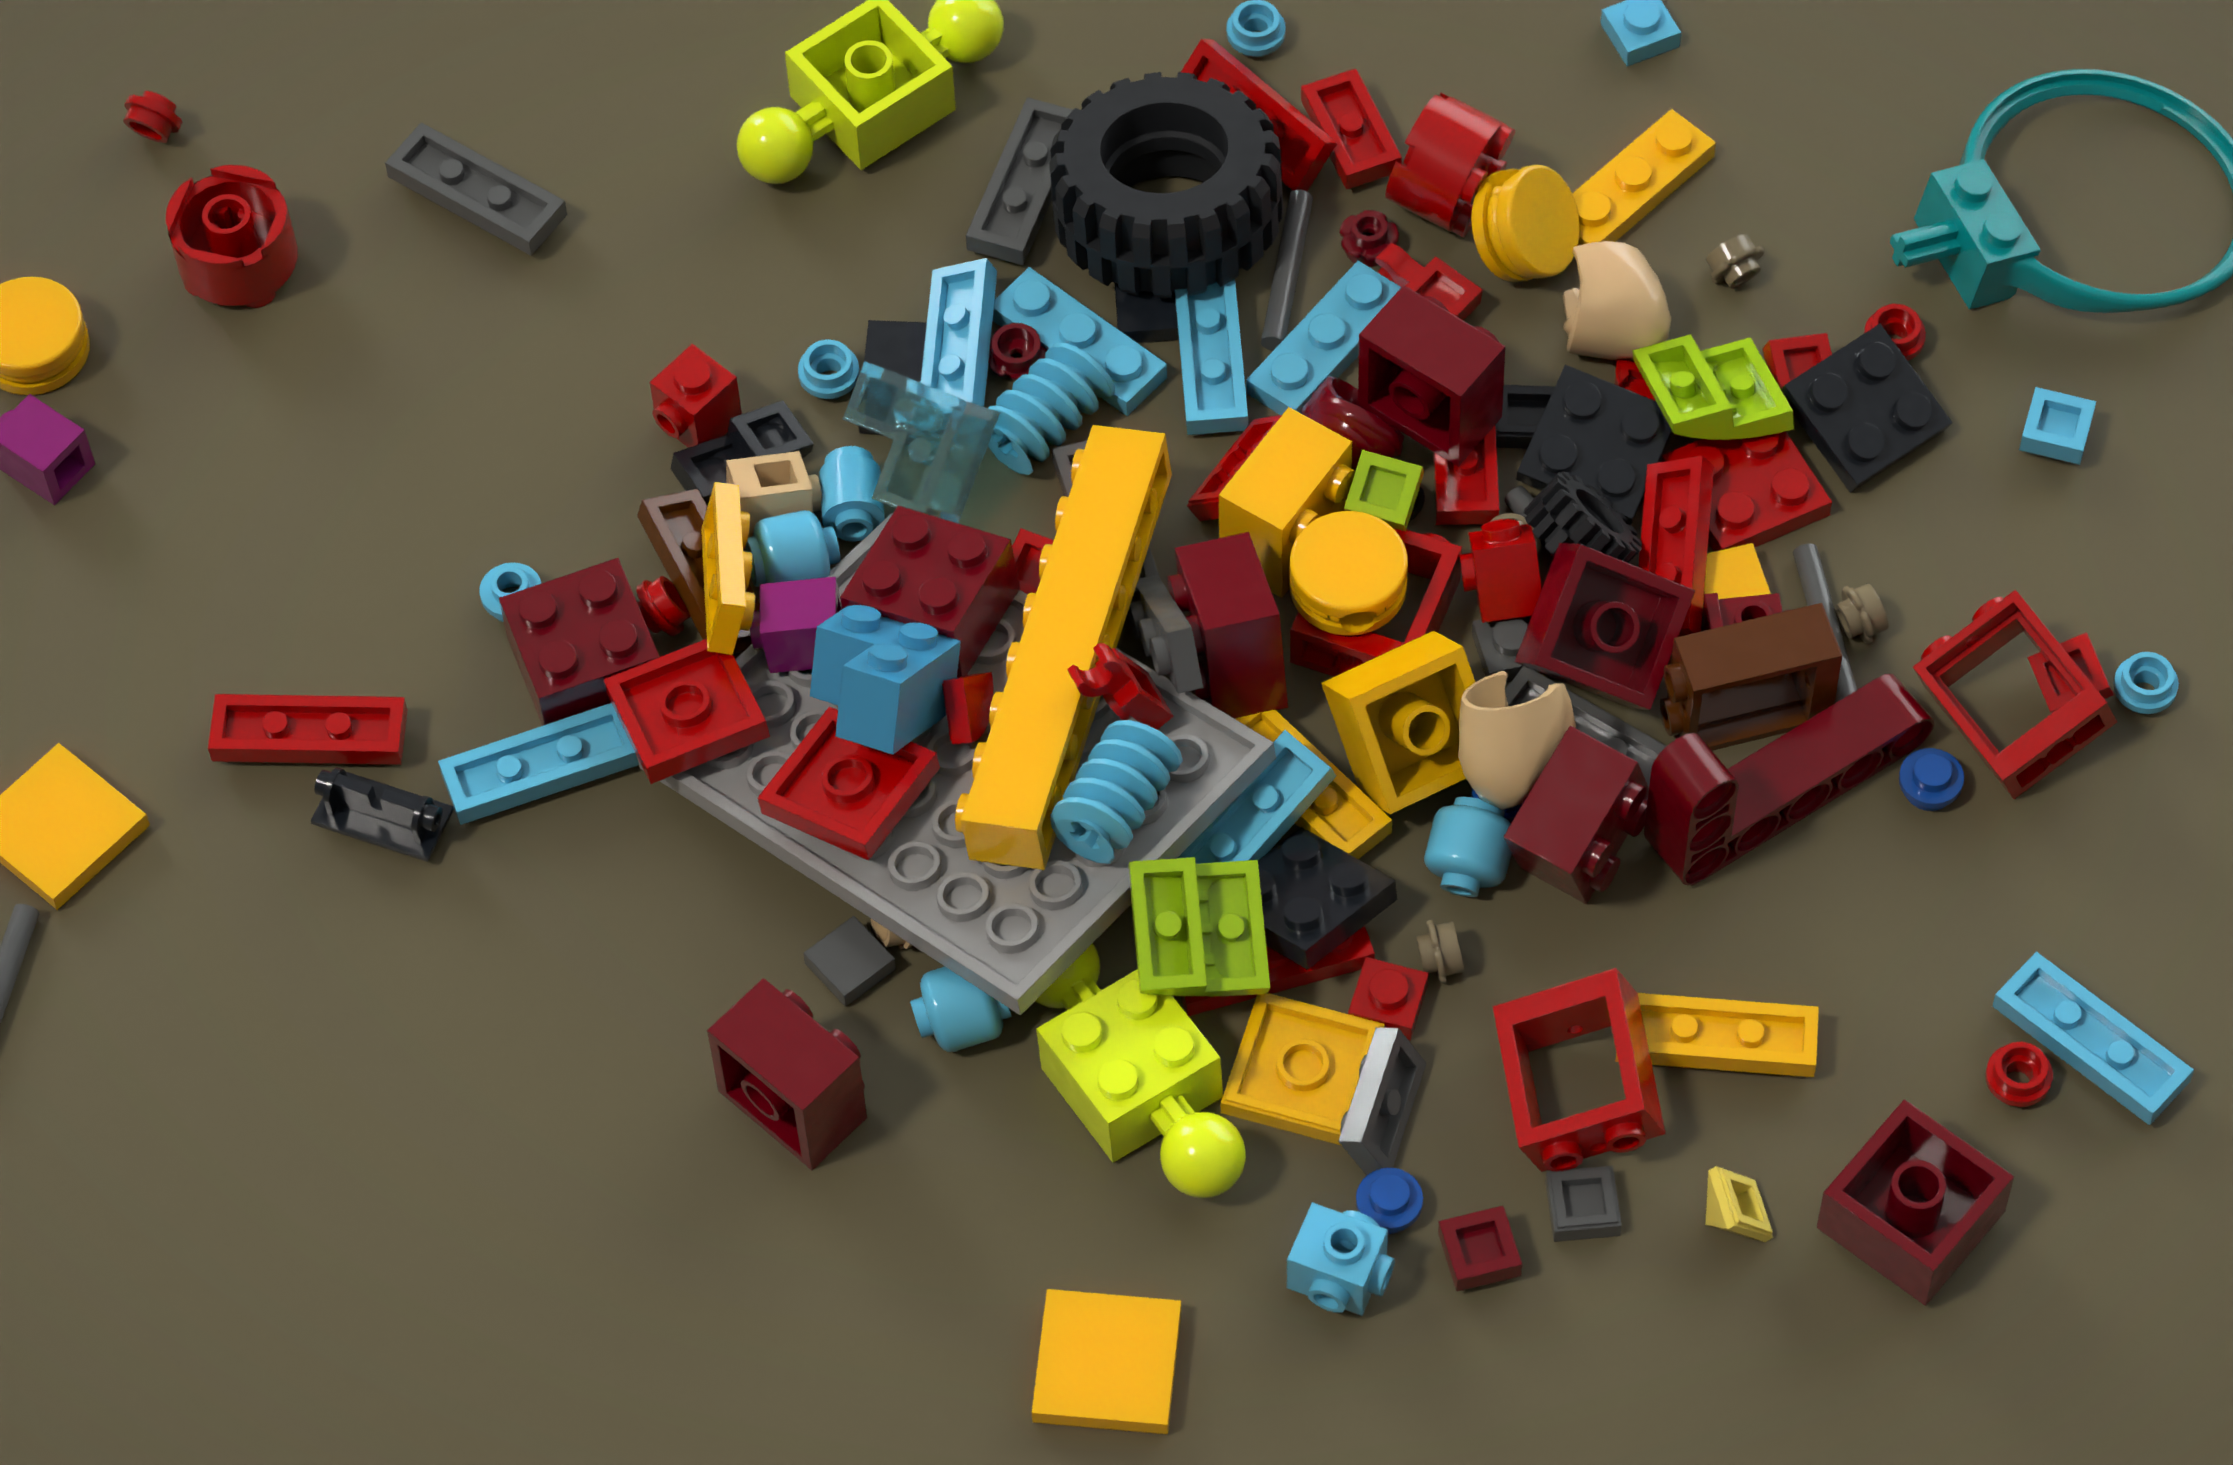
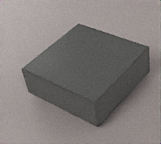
[803,916,896,1007]
[1545,1166,1622,1242]

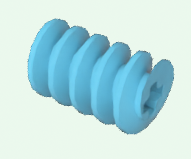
[979,343,1115,475]
[1050,720,1183,864]

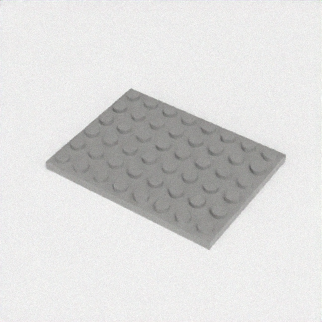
[636,513,1276,1015]

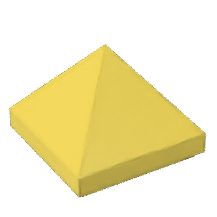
[1705,1166,1773,1242]

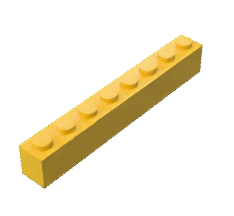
[955,425,1172,870]

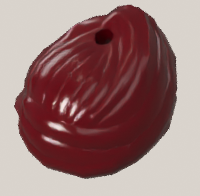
[1301,376,1404,471]

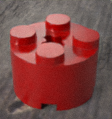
[1385,93,1515,237]
[165,165,298,308]

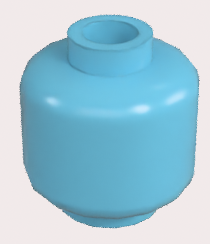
[745,510,840,587]
[1424,797,1512,897]
[910,966,1012,1052]

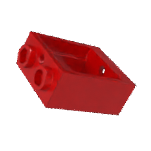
[1290,510,1462,677]
[1913,589,2117,799]
[1493,968,1666,1172]

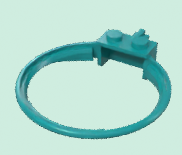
[1890,69,2233,313]

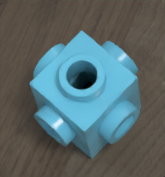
[1287,1202,1395,1316]

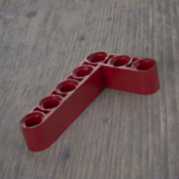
[1644,673,1935,886]

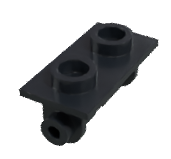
[311,767,454,862]

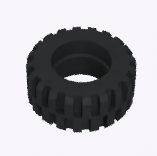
[1049,72,1283,298]

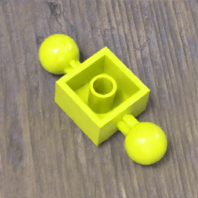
[737,0,1004,184]
[1035,943,1246,1198]

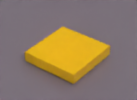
[0,743,150,910]
[1221,993,1385,1146]
[1032,1289,1182,1434]

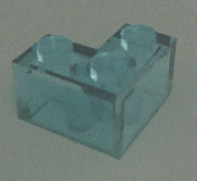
[843,361,1000,523]

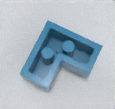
[810,605,961,755]

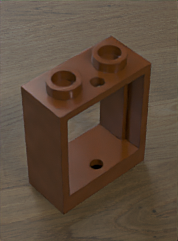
[1660,603,1843,751]

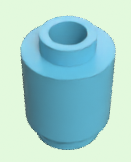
[819,446,885,541]

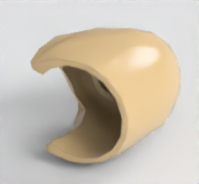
[1563,241,1671,361]
[1458,671,1576,810]

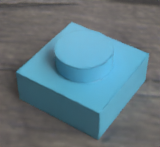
[1601,0,1681,67]
[2019,387,2096,465]

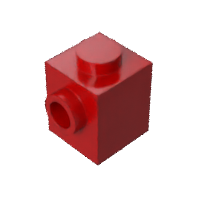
[649,344,742,448]
[1459,519,1542,623]

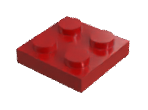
[1662,431,1832,552]
[603,639,770,784]
[757,706,940,861]

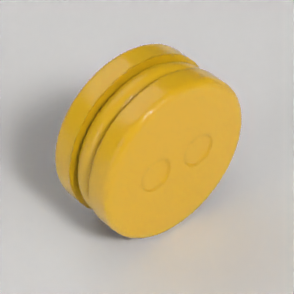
[1471,165,1579,282]
[0,277,90,395]
[1290,511,1408,636]

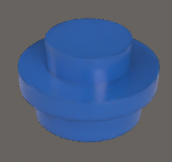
[1899,748,1964,811]
[1356,1168,1423,1234]

